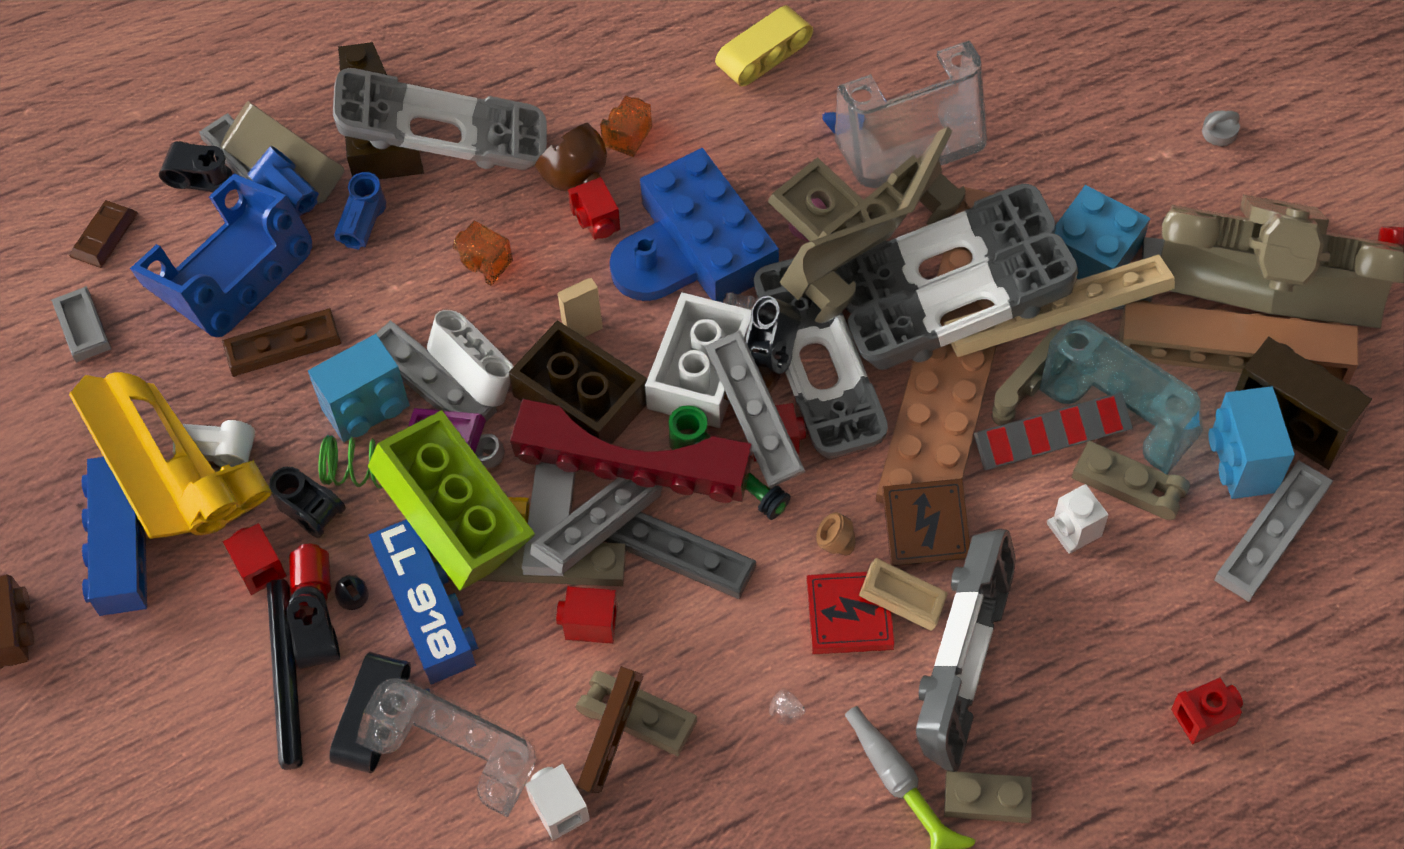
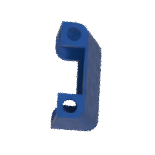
[130,173,312,338]

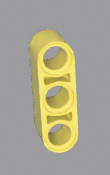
[715,5,813,87]

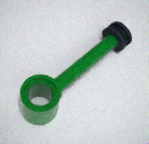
[669,405,791,520]

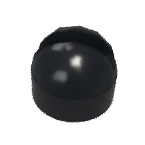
[335,575,369,610]

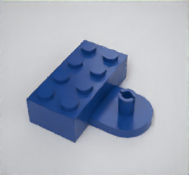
[610,147,779,303]

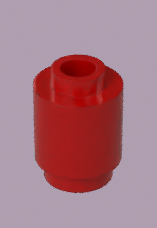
[289,543,331,606]

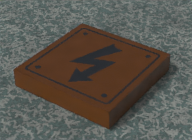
[882,478,970,566]

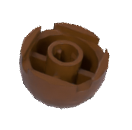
[535,123,607,191]

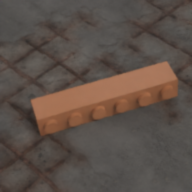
[1118,300,1358,384]

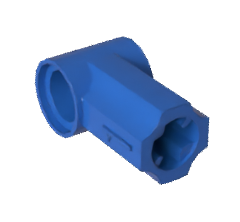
[247,146,319,217]
[334,172,387,250]

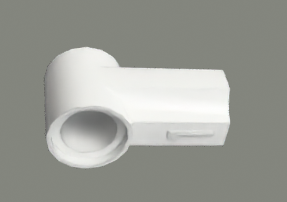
[173,420,255,467]

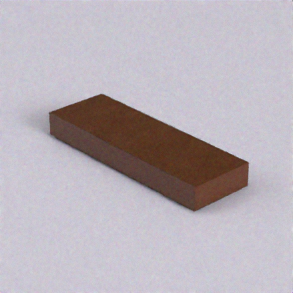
[222,308,342,377]
[576,666,644,793]

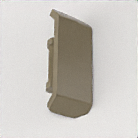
[220,101,345,205]

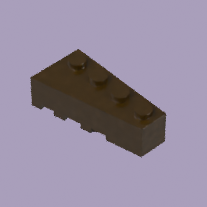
[338,42,424,180]

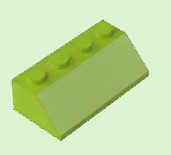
[368,410,535,591]

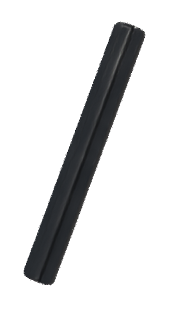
[266,579,303,770]

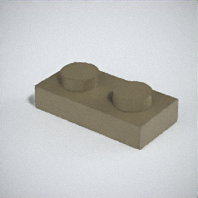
[944,771,1032,824]

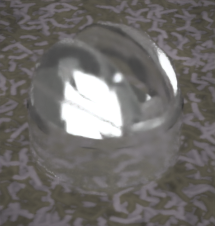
[769,688,806,726]

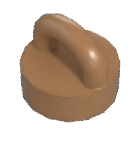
[816,512,856,556]

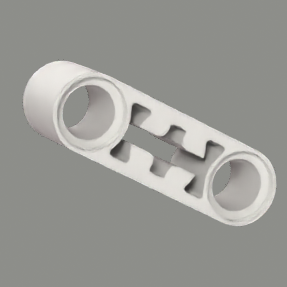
[427,310,514,407]

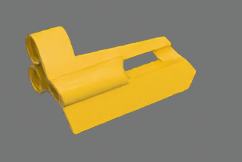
[69,372,272,539]

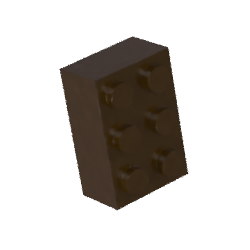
[508,320,647,444]
[1235,336,1372,470]

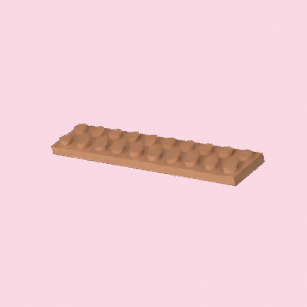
[876,187,997,503]

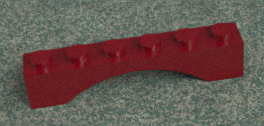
[510,399,753,503]

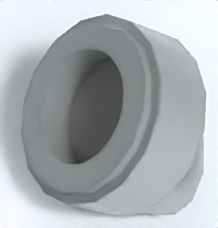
[1202,110,1240,146]

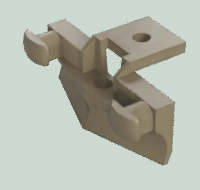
[768,127,966,323]

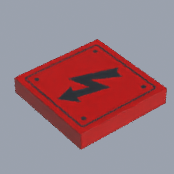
[806,572,894,655]

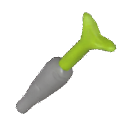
[845,706,976,849]

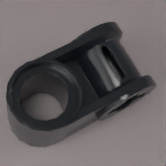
[159,141,233,193]
[745,296,801,374]
[269,467,346,538]
[287,586,340,669]

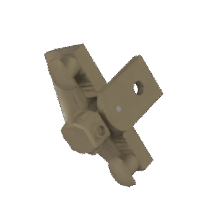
[1161,194,1404,328]

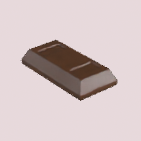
[69,200,138,268]

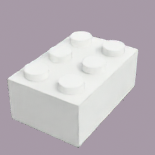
[645,292,752,428]

